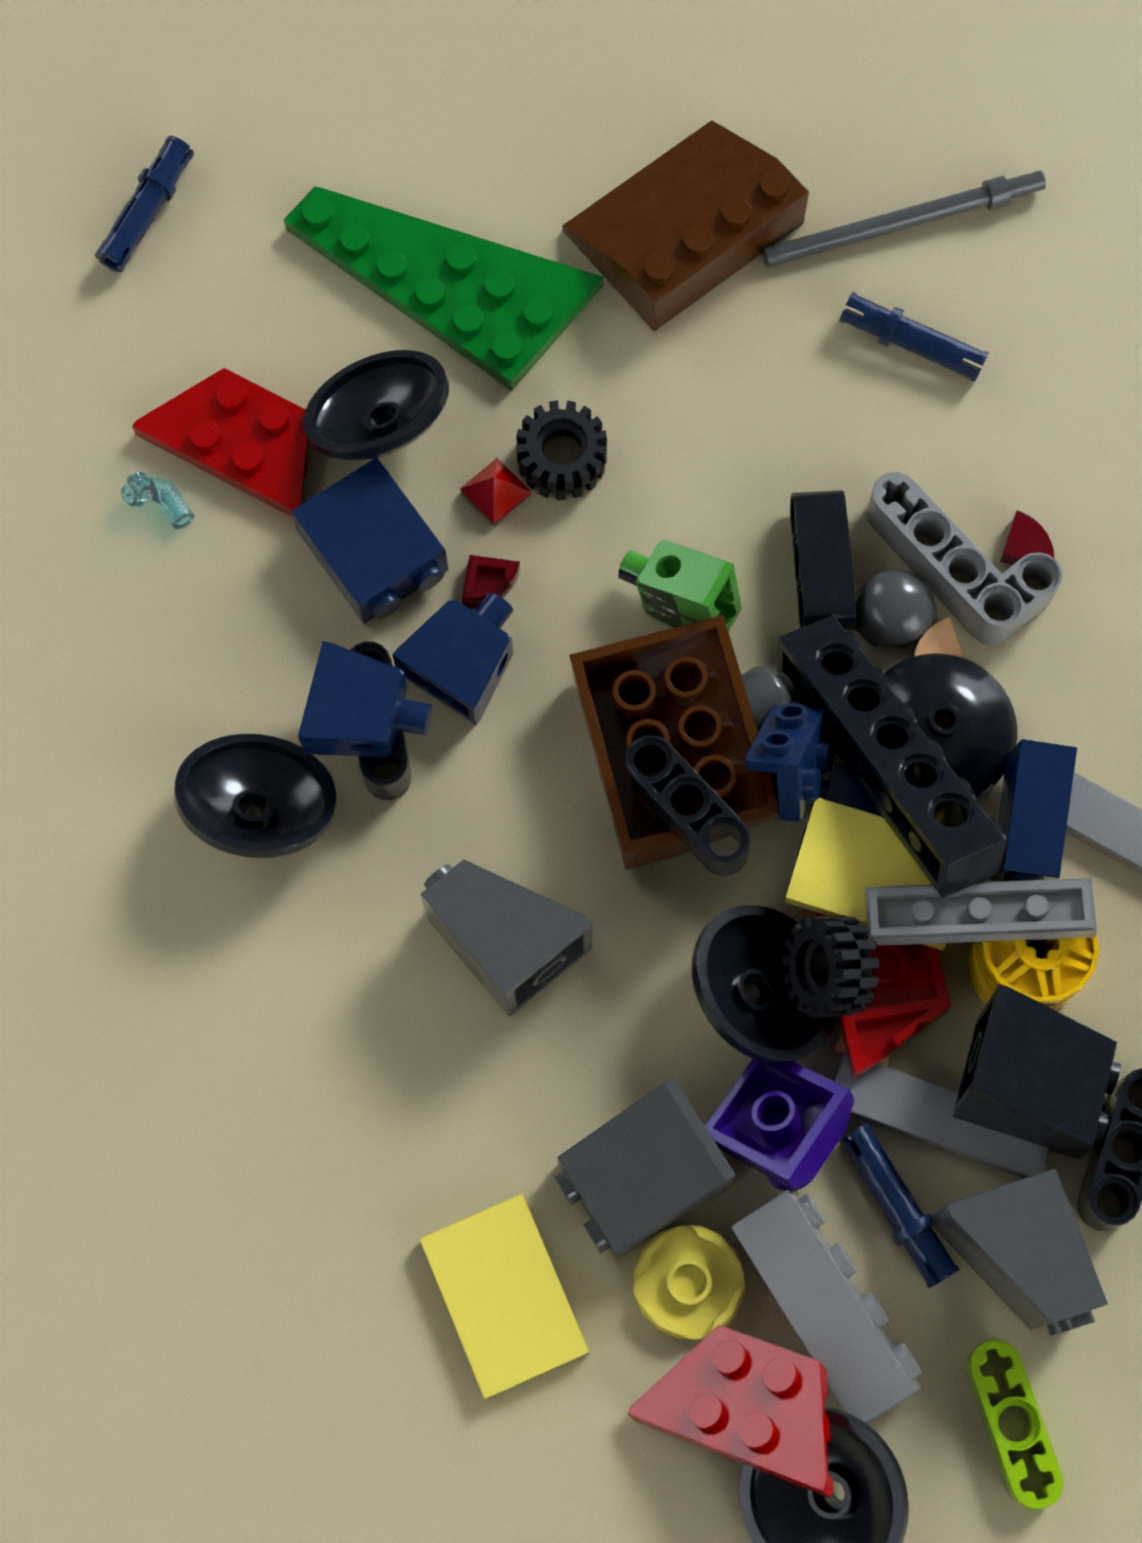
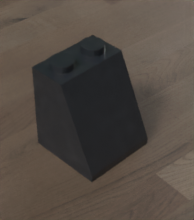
[952,984,1121,1160]

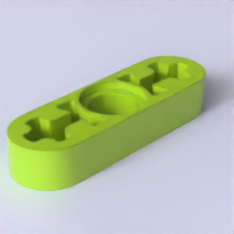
[966,1340,1063,1509]

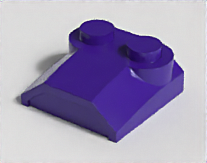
[705,1058,855,1191]

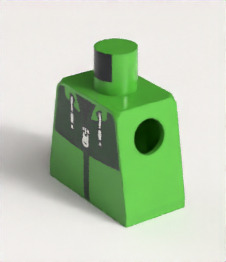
[618,540,742,631]

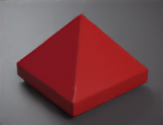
[460,458,531,526]

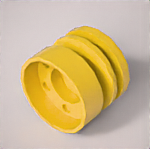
[967,933,1100,1011]

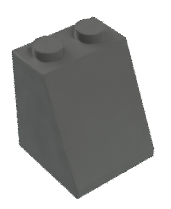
[420,859,592,1017]
[554,1077,736,1260]
[931,1168,1108,1336]

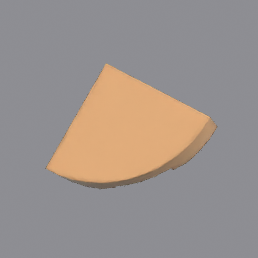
[913,617,963,658]

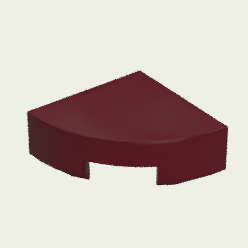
[1000,510,1054,565]
[461,555,520,609]

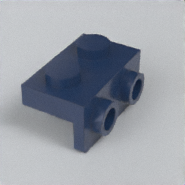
[745,703,834,822]

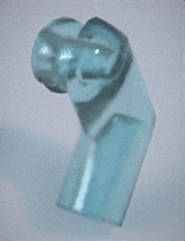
[121,472,194,529]

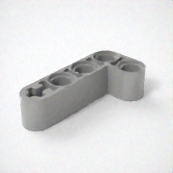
[866,472,1062,645]

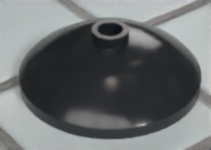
[303,350,449,461]
[884,653,1017,799]
[174,734,336,858]
[692,905,837,1064]
[739,1407,909,1543]

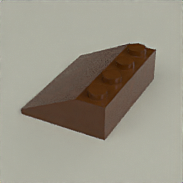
[562,120,809,331]
[569,615,779,870]

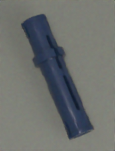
[95,136,194,272]
[839,292,989,382]
[839,1123,960,1289]

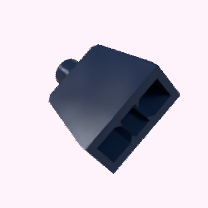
[392,592,514,725]
[298,641,432,757]

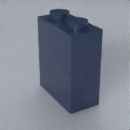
[291,458,449,624]
[990,739,1077,881]

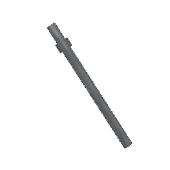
[763,170,1046,267]

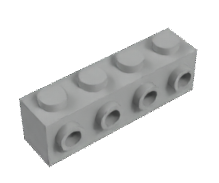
[731,1189,922,1424]

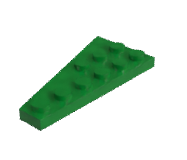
[284,186,603,391]

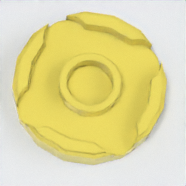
[633,1225,745,1340]

